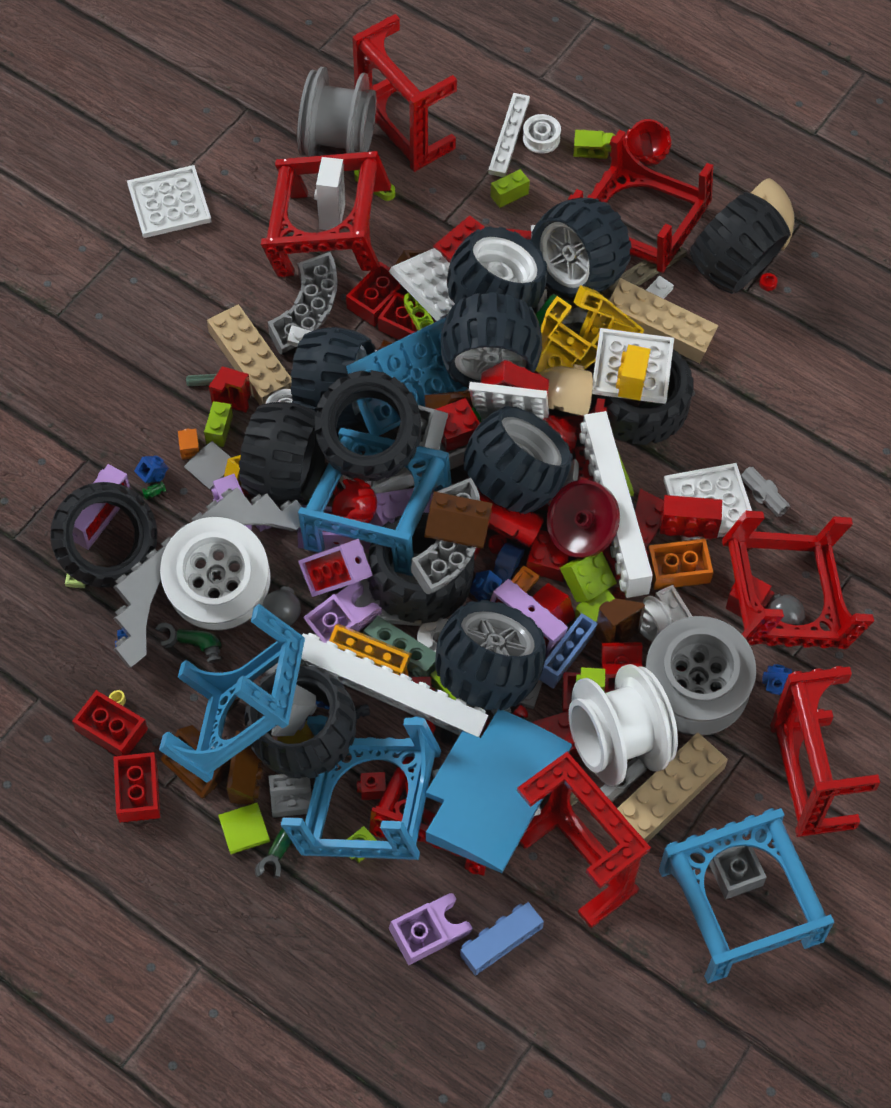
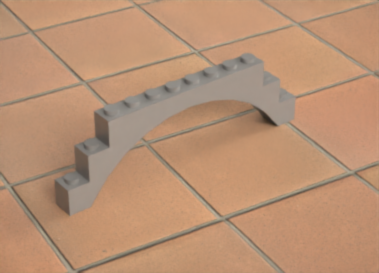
[113,487,302,668]

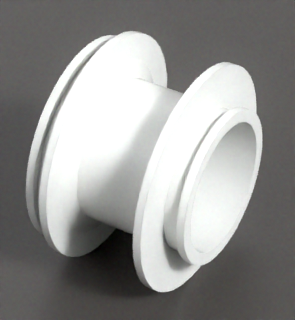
[160,517,270,630]
[569,664,678,786]

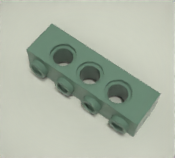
[363,616,436,677]

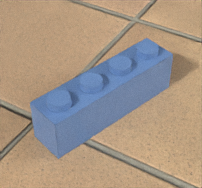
[539,613,598,689]
[460,902,544,976]

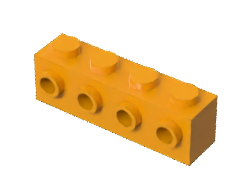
[329,624,412,675]

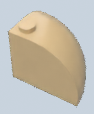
[751,178,794,250]
[539,364,593,416]

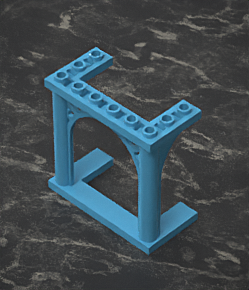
[298,428,452,576]
[159,604,305,783]
[281,715,441,860]
[659,808,834,984]

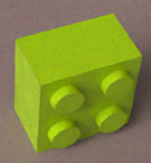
[560,552,617,602]

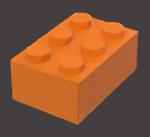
[648,539,713,590]

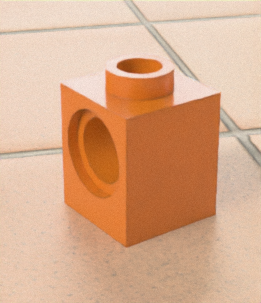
[178,429,200,460]

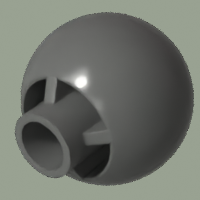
[262,586,301,626]
[766,593,805,629]

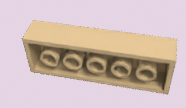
[609,278,718,364]
[207,304,291,406]
[617,733,728,843]

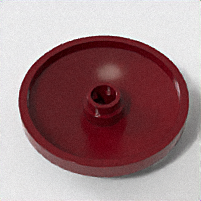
[547,480,620,558]

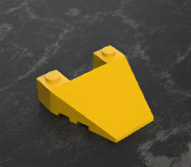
[574,285,644,343]
[535,296,600,373]

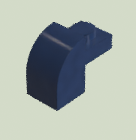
[493,541,526,584]

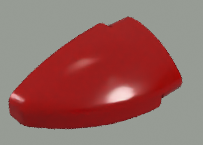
[478,492,544,548]

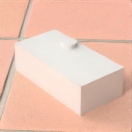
[314,157,345,230]

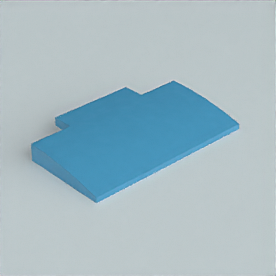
[346,317,469,436]
[426,709,572,873]

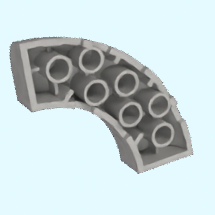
[268,252,337,354]
[411,478,480,594]

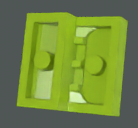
[218,803,270,854]

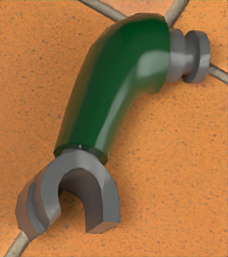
[155,623,222,663]
[255,828,293,878]

